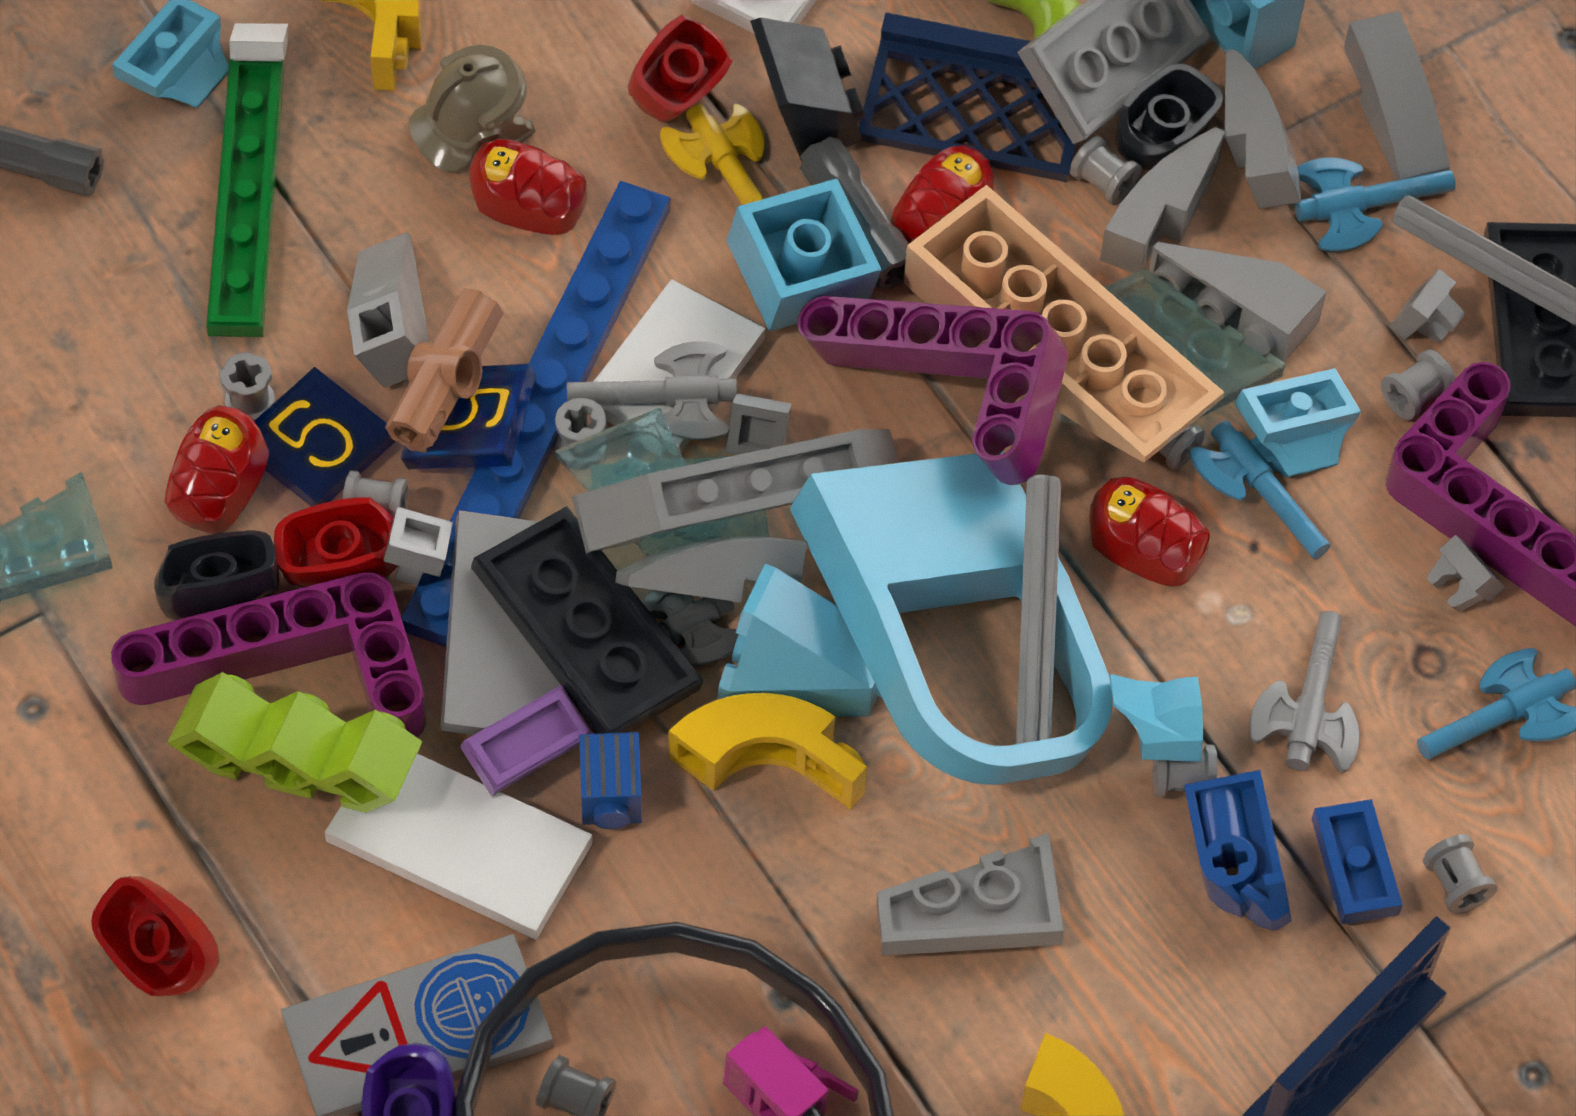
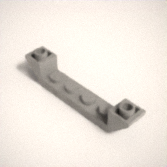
[572,429,899,553]

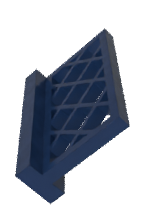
[859,12,1076,182]
[1242,916,1451,1116]

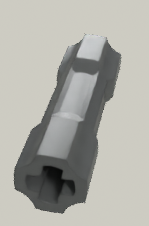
[0,125,104,196]
[800,137,909,290]

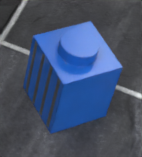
[579,732,642,829]

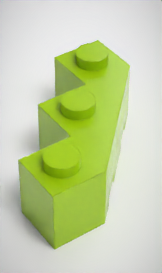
[167,672,423,813]

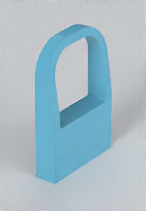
[790,451,1112,785]

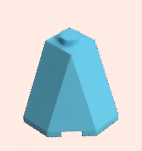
[718,564,882,717]

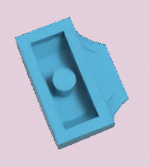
[112,0,229,108]
[1235,368,1361,477]
[1110,674,1203,762]

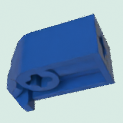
[1184,770,1292,931]

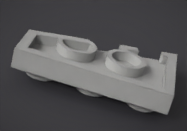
[876,833,1064,956]

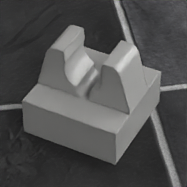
[1388,268,1465,343]
[726,393,792,455]
[384,507,453,586]
[1428,535,1506,611]

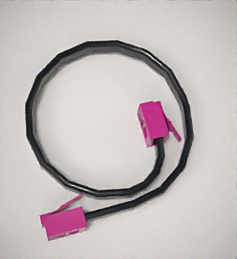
[454,922,894,1116]

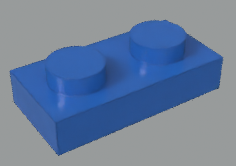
[1311,799,1403,925]

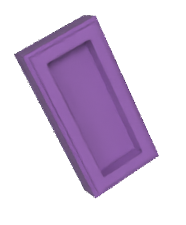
[460,685,593,796]

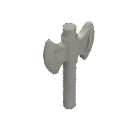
[567,341,737,441]
[1250,611,1359,773]

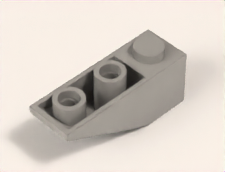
[347,232,429,388]
[1147,242,1327,365]

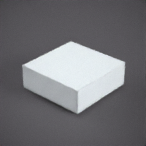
[229,23,289,61]

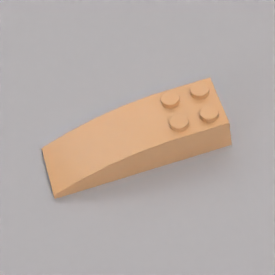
[904,185,1225,463]

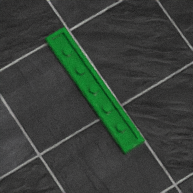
[206,58,285,337]

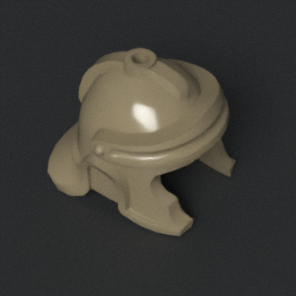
[409,45,535,173]

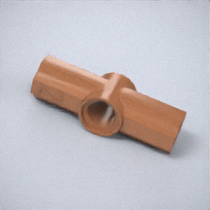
[385,288,504,453]

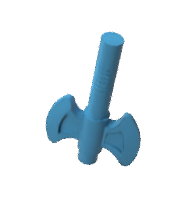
[1294,157,1456,252]
[1189,420,1331,559]
[1417,648,1576,760]

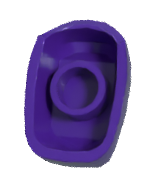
[362,1043,456,1116]

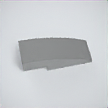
[1343,11,1450,180]
[1225,49,1301,209]
[1100,127,1225,276]
[615,535,807,602]

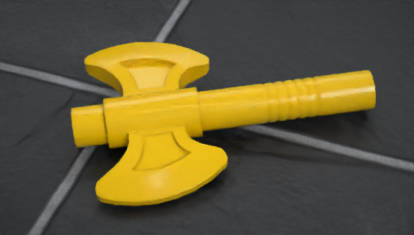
[659,104,764,205]

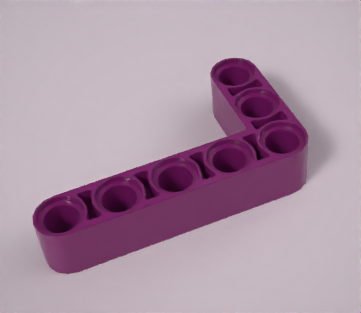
[797,296,1068,485]
[1386,362,1576,627]
[111,572,426,738]

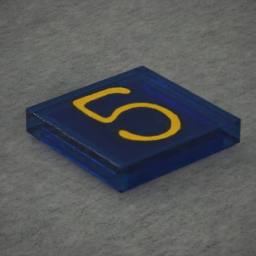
[400,364,536,470]
[254,367,396,507]

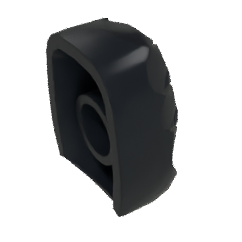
[1116,64,1223,170]
[154,530,279,621]

